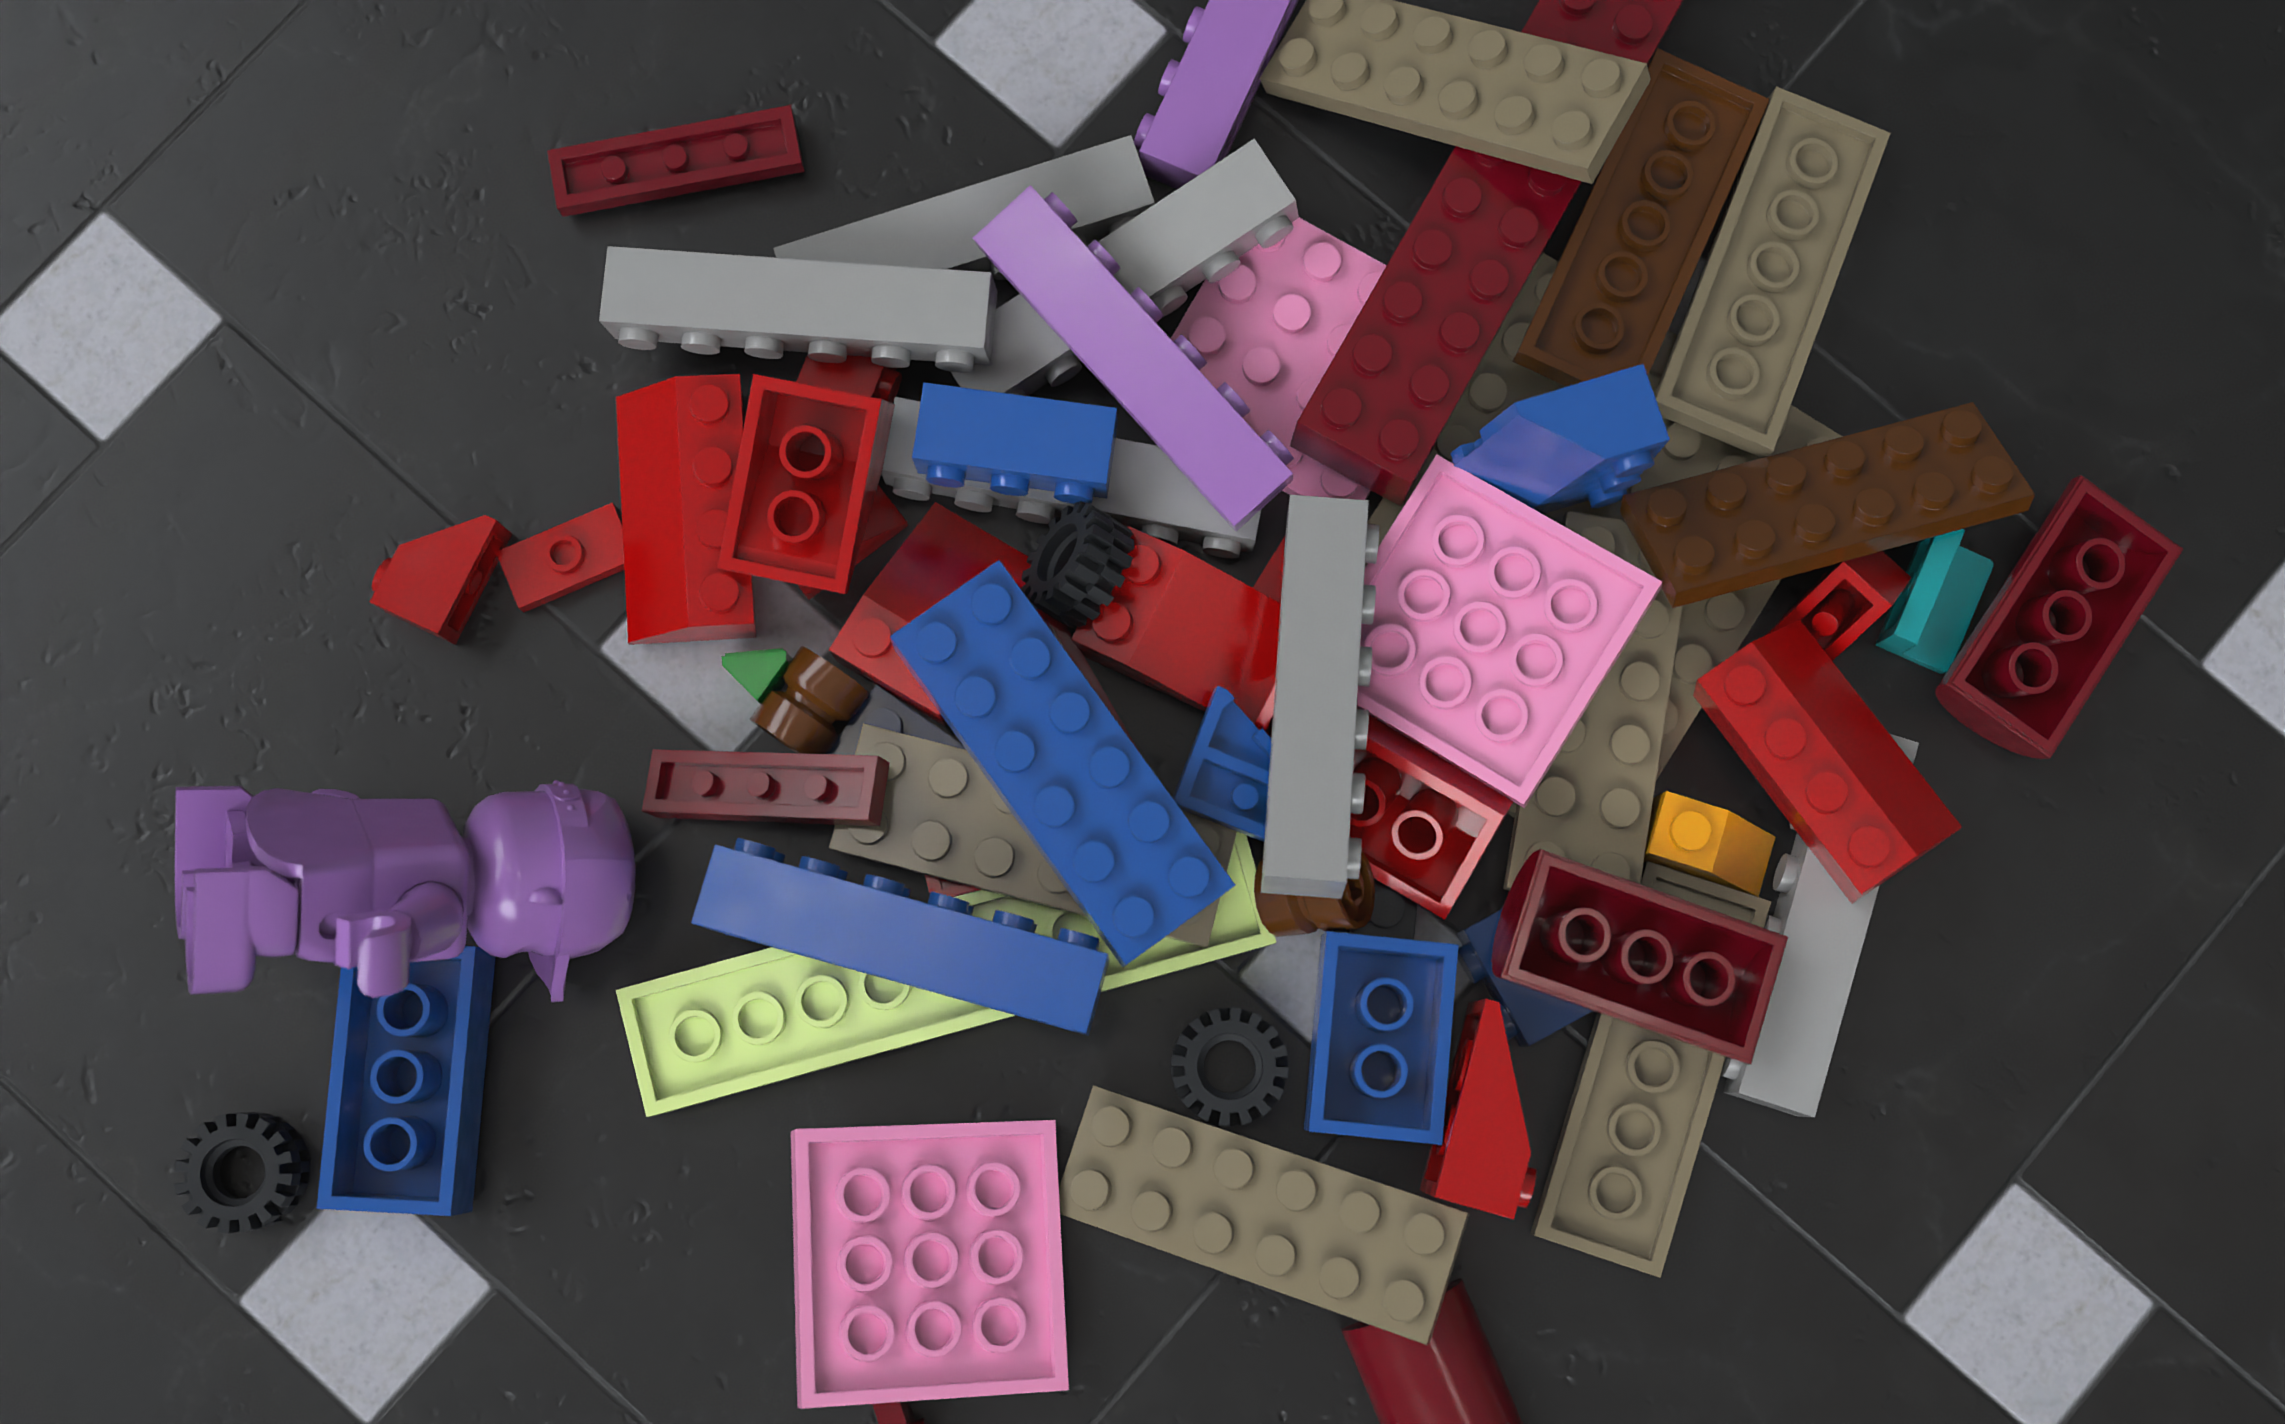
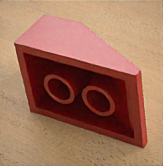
[717,374,895,594]
[829,502,1031,726]
[1071,526,1281,724]
[1419,999,1536,1219]

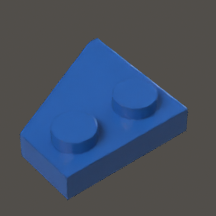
[1173,686,1271,842]

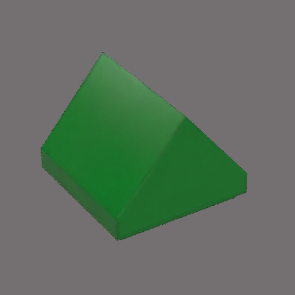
[721,648,792,703]

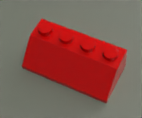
[616,374,757,645]
[1693,620,1962,904]
[1255,685,1514,920]

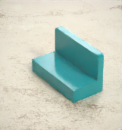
[1875,529,1994,674]

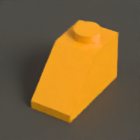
[1643,791,1775,897]

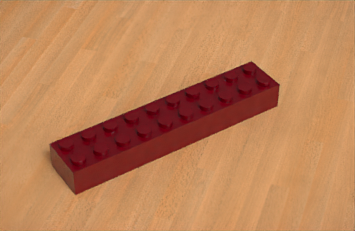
[1290,0,1684,506]

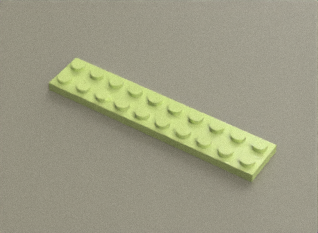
[616,832,1277,1117]

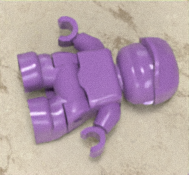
[175,780,635,1002]

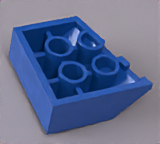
[1450,364,1670,514]

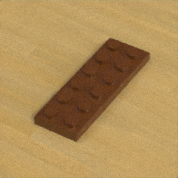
[1512,48,1770,387]
[1620,402,2035,608]

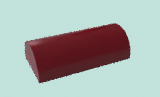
[1935,475,2183,759]
[1492,849,1788,1065]
[1341,1278,1523,1424]

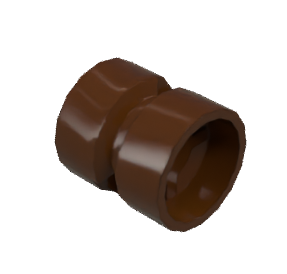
[750,646,870,754]
[1254,850,1375,937]

